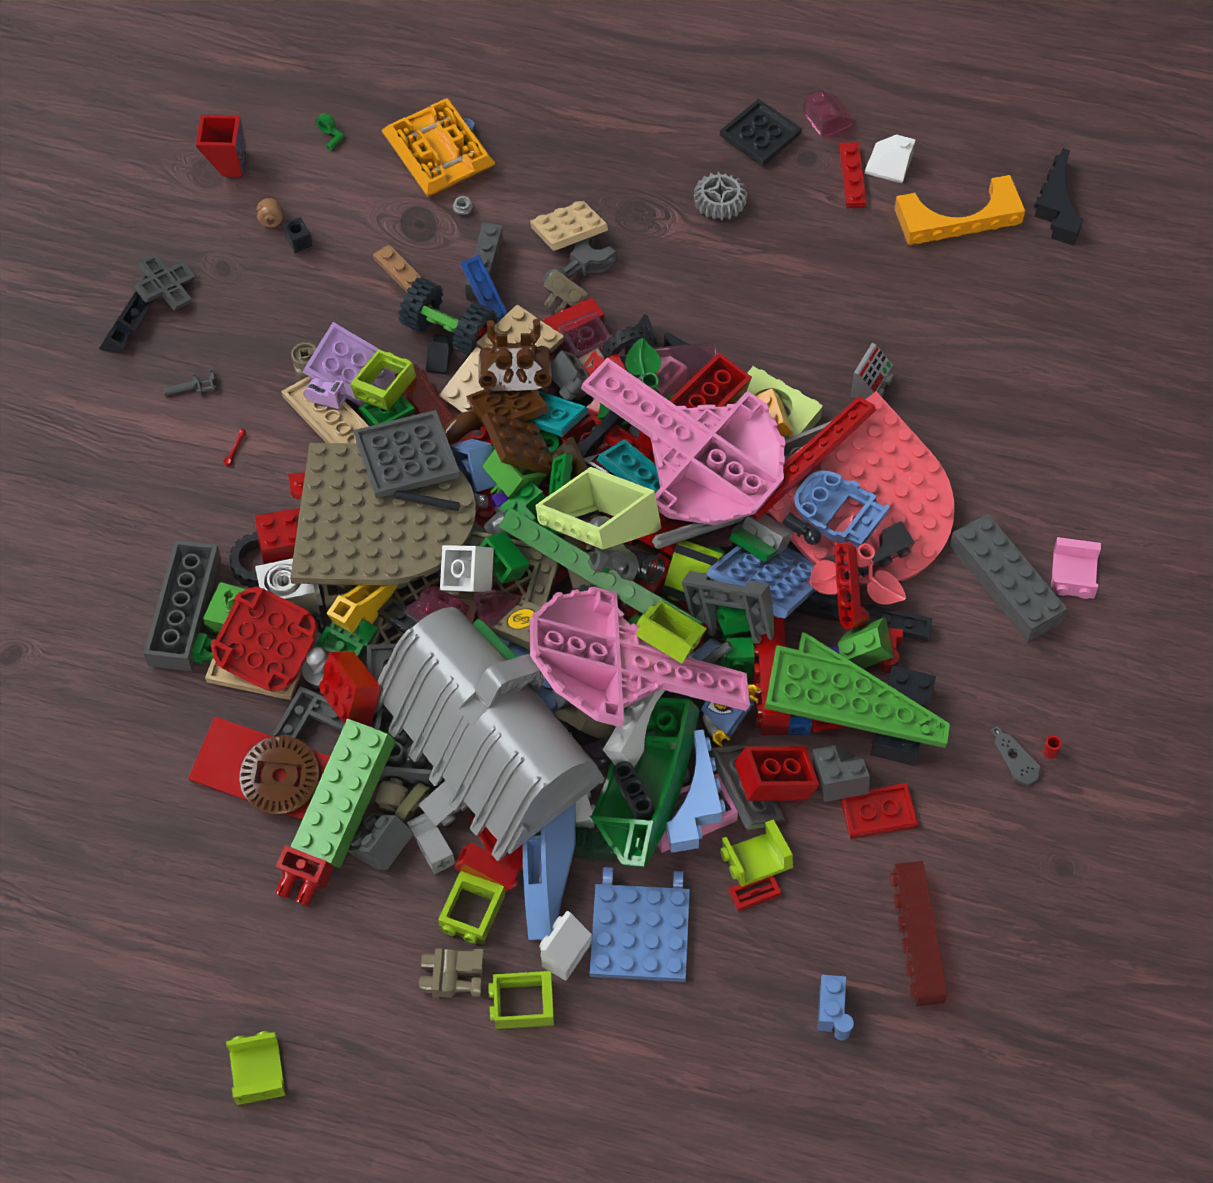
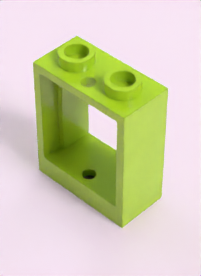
[350,349,416,411]
[636,600,707,664]
[438,871,505,945]
[489,971,554,1029]

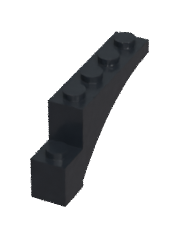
[1033,148,1083,246]

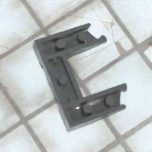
[682,571,774,644]
[273,686,376,739]

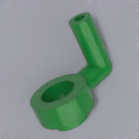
[315,113,344,151]

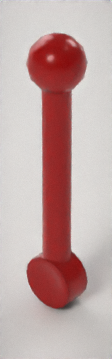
[223,429,246,467]

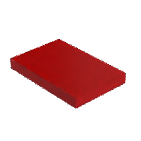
[840,783,918,839]

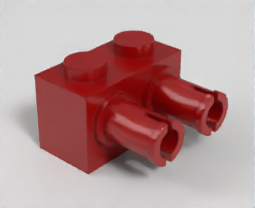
[274,845,334,907]

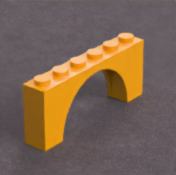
[895,175,1025,245]

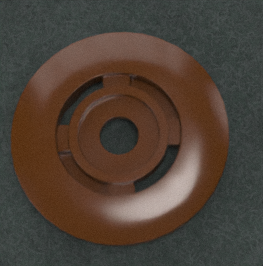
[239,736,320,815]

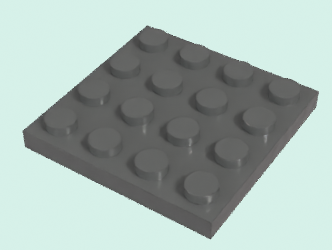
[353,410,460,498]

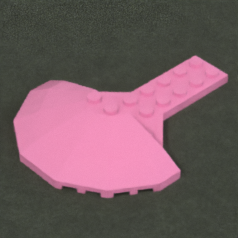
[581,358,785,525]
[530,587,750,727]

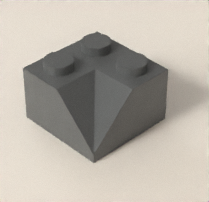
[812,745,869,802]

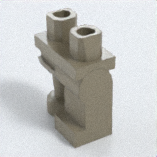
[419,949,484,998]

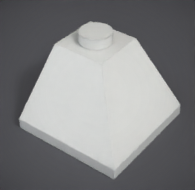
[865,135,916,183]

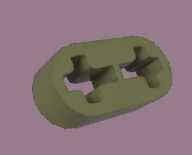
[395,782,431,823]

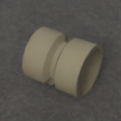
[291,342,317,380]

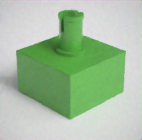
[482,449,548,497]
[203,582,246,635]

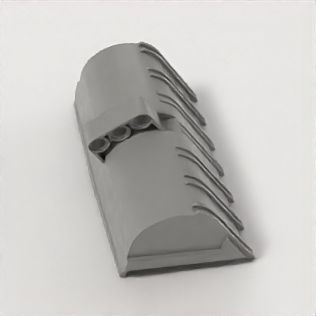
[374,607,605,862]

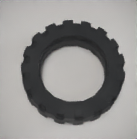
[602,325,658,370]
[229,532,286,588]

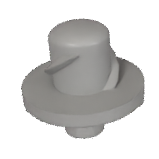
[302,647,329,688]

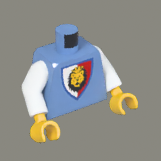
[701,685,762,747]

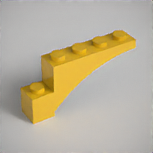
[327,584,399,633]

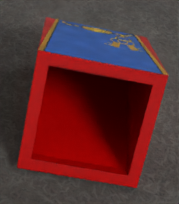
[196,115,247,177]

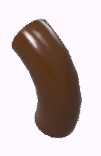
[443,410,484,445]

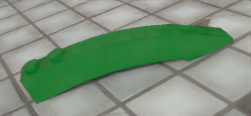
[589,698,700,868]

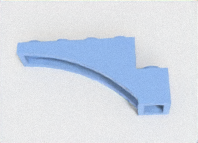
[666,730,725,853]

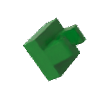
[192,633,213,664]

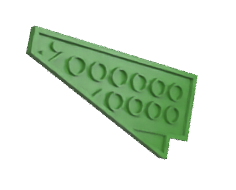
[765,632,950,748]

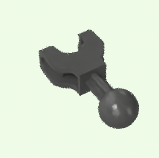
[543,236,617,293]
[588,516,639,581]

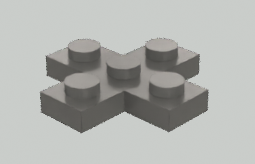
[134,253,195,311]

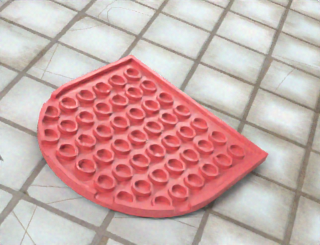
[766,391,954,586]

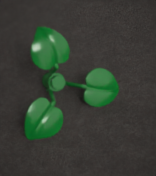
[597,338,675,426]

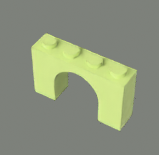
[735,366,823,439]

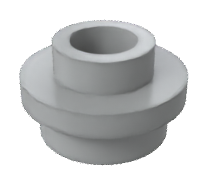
[453,196,473,215]

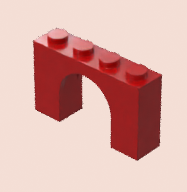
[454,842,523,892]

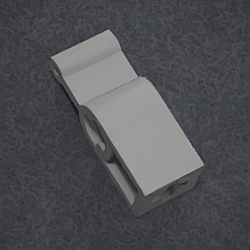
[407,813,455,874]

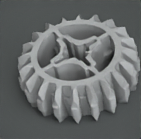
[694,171,747,220]

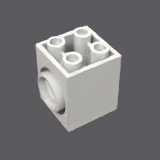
[255,559,323,615]

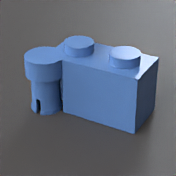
[817,975,854,1040]

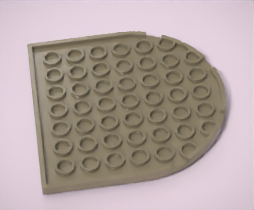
[290,443,476,585]

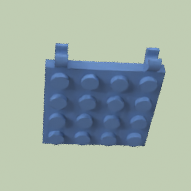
[590,867,690,982]

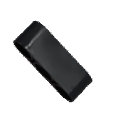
[613,761,655,821]

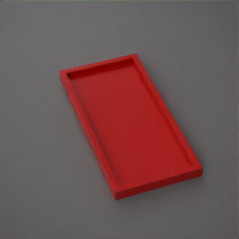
[188,716,331,820]

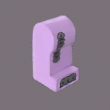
[304,378,347,409]

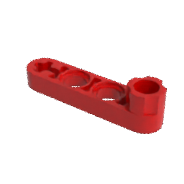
[834,542,869,629]

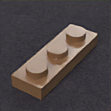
[373,244,421,292]

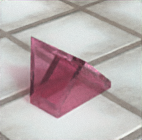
[474,590,522,631]

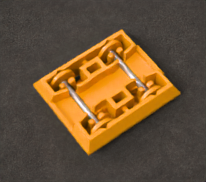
[382,98,495,197]

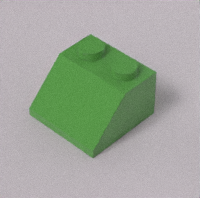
[838,618,893,669]

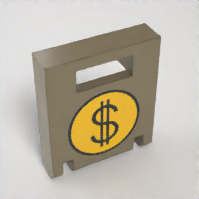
[492,600,542,650]

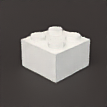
[440,545,494,593]

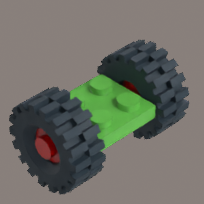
[399,277,497,356]

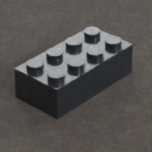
[870,665,936,766]

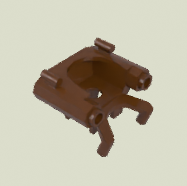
[478,319,552,394]

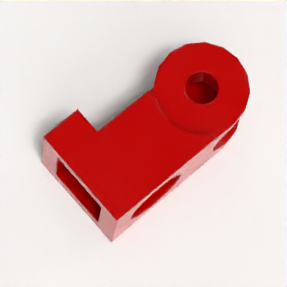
[878,628,903,673]

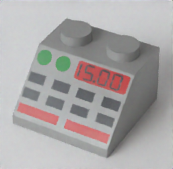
[850,343,894,399]

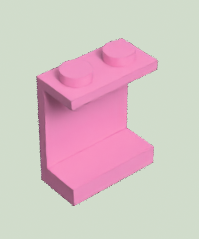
[1051,537,1101,599]

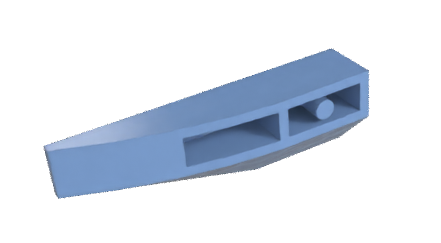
[523,802,576,941]

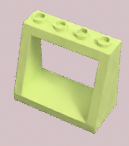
[535,467,661,549]

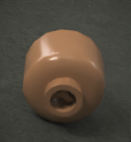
[257,198,283,228]

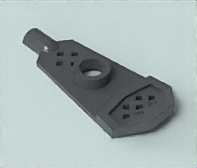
[990,726,1040,787]

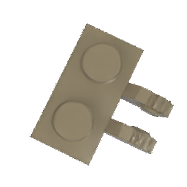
[543,269,588,314]

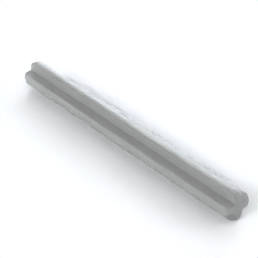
[652,517,746,549]

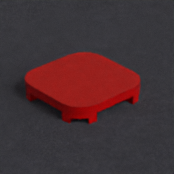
[211,586,318,692]

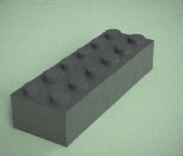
[950,513,1067,642]
[144,540,221,672]

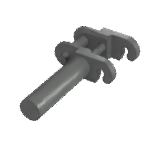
[163,368,216,396]

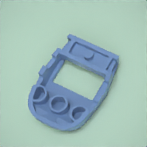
[794,470,890,548]

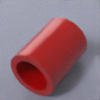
[1042,735,1062,759]

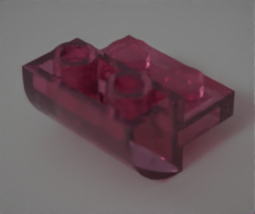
[405,585,469,621]

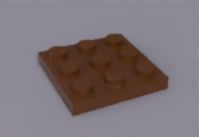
[466,389,549,430]
[482,412,553,475]

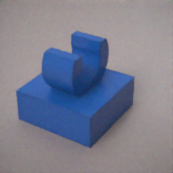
[787,715,812,736]

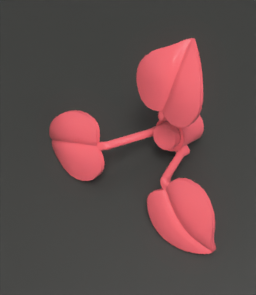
[809,514,906,605]

